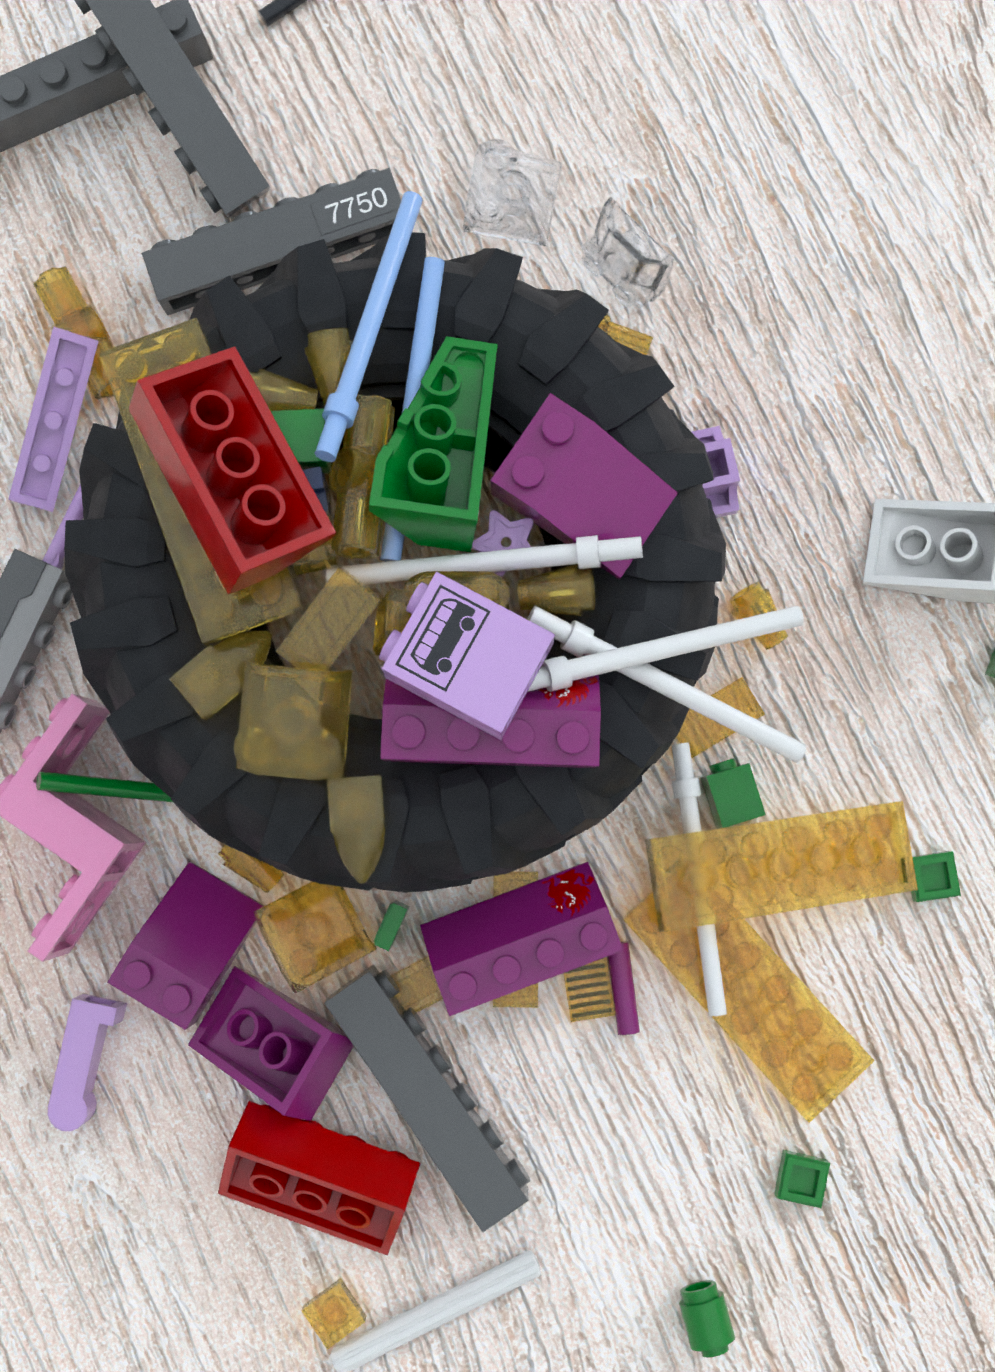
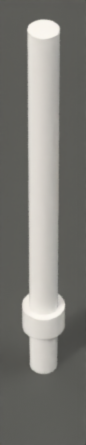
[326,535,643,588]
[527,606,806,763]
[528,606,804,692]
[671,742,727,1016]

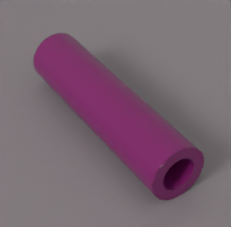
[608,941,640,1035]

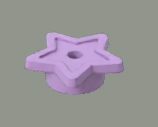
[471,510,534,577]

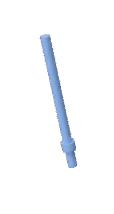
[315,191,423,462]
[380,257,445,562]

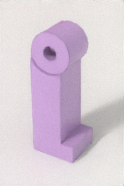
[48,994,127,1131]

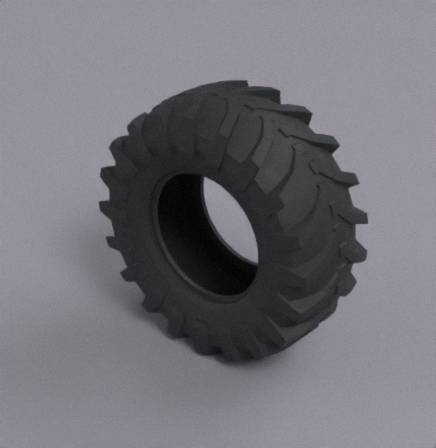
[64,232,726,893]

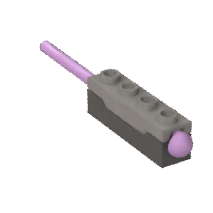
[0,484,83,733]

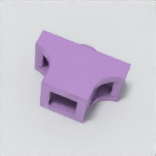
[692,426,740,518]

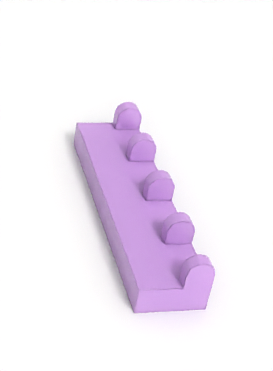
[8,326,98,512]

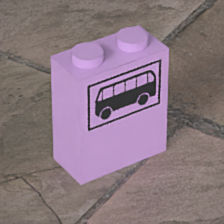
[379,571,555,740]

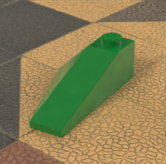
[369,336,497,553]

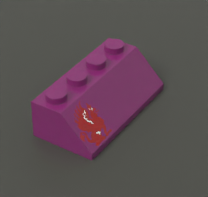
[381,675,601,768]
[420,861,623,1017]

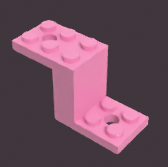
[0,694,146,962]

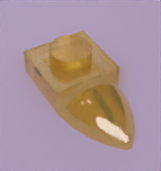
[169,631,272,720]
[327,775,385,883]

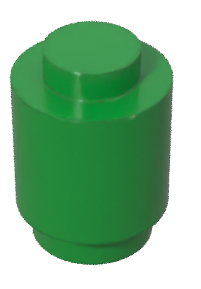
[679,1280,735,1358]

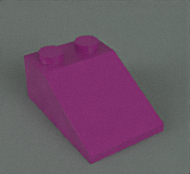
[490,393,678,580]
[107,861,266,1030]
[188,966,354,1121]

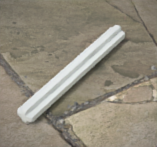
[330,1250,541,1372]

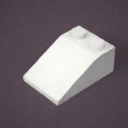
[863,499,995,604]

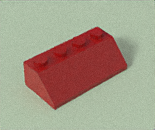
[129,346,336,595]
[218,1101,420,1256]

